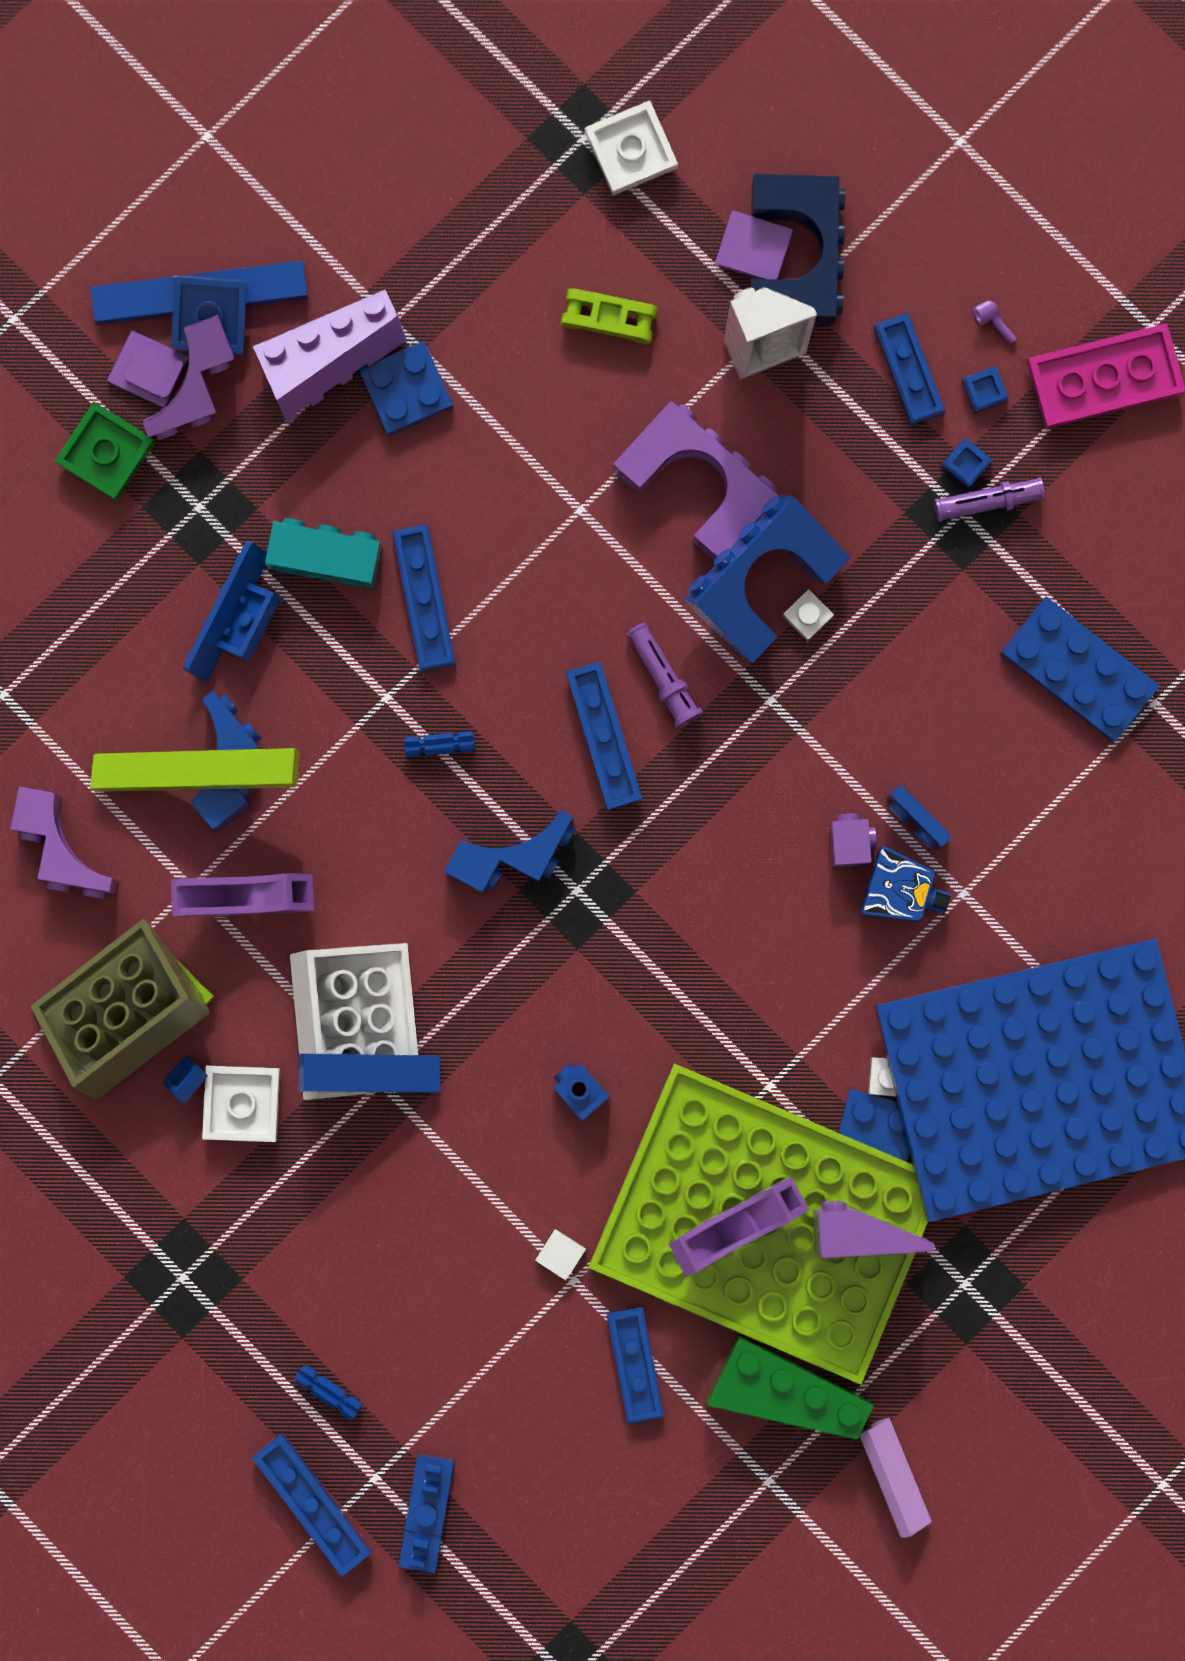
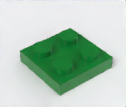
[54,401,156,502]

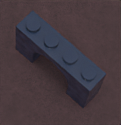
[749,174,846,326]

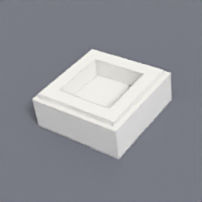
[535,1229,586,1280]

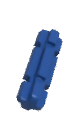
[404,731,475,757]
[294,1365,362,1420]

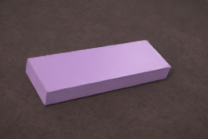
[860,1418,932,1538]

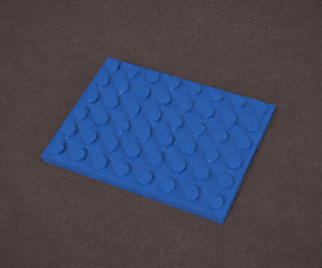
[874,939,1185,1222]

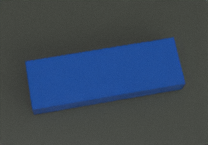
[873,313,945,426]
[607,1306,664,1424]

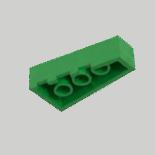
[705,1334,874,1440]

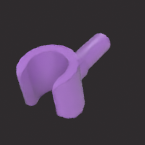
[973,301,1017,344]

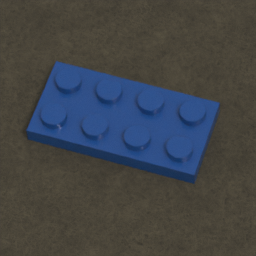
[1000,596,1160,743]

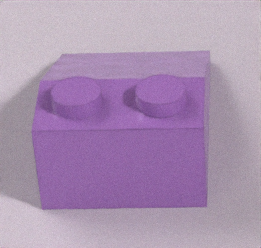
[813,1200,935,1258]

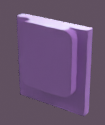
[715,210,793,279]
[107,330,189,408]

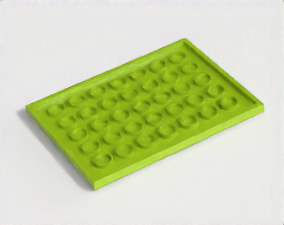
[588,1063,928,1385]

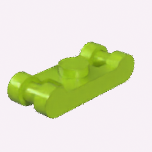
[560,289,658,344]

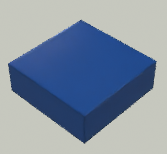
[961,366,1009,414]
[941,437,992,489]
[163,1055,208,1104]

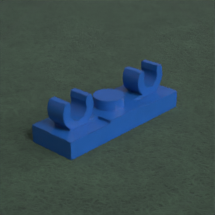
[399,1454,454,1573]

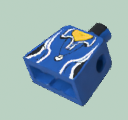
[859,846,951,923]

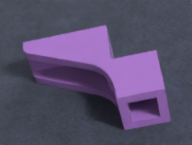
[171,873,314,917]

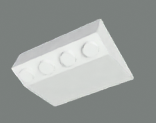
[290,943,418,1100]

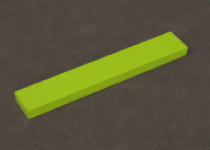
[90,748,300,792]

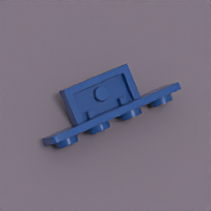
[183,541,281,682]

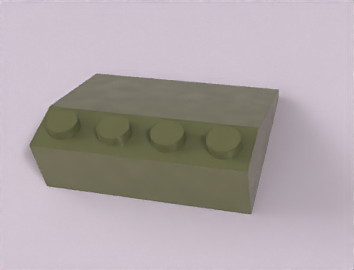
[30,918,211,1101]

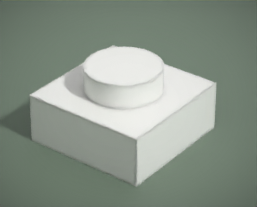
[782,589,834,642]
[868,1057,896,1097]

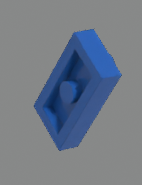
[887,785,952,850]

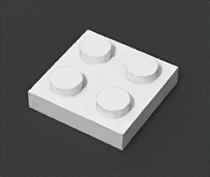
[585,101,678,196]
[202,1066,281,1142]

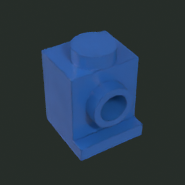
[553,1063,610,1121]

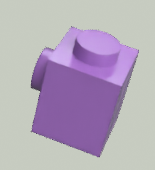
[829,813,877,868]

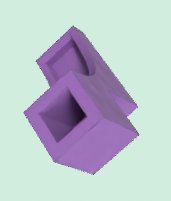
[143,315,234,440]
[10,786,118,899]
[668,1177,809,1277]

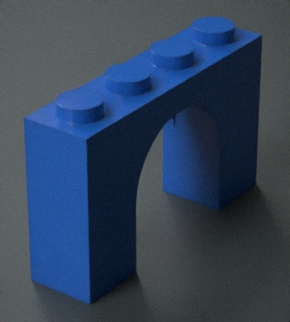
[684,494,850,663]

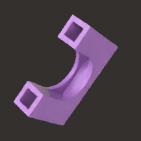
[613,401,778,561]

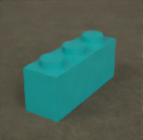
[265,518,383,589]

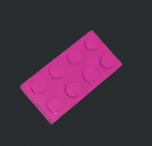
[1027,323,1185,429]

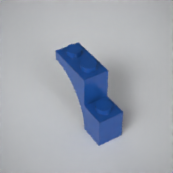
[190,690,262,833]
[444,810,576,895]

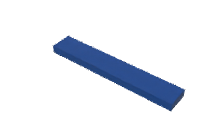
[91,261,308,325]

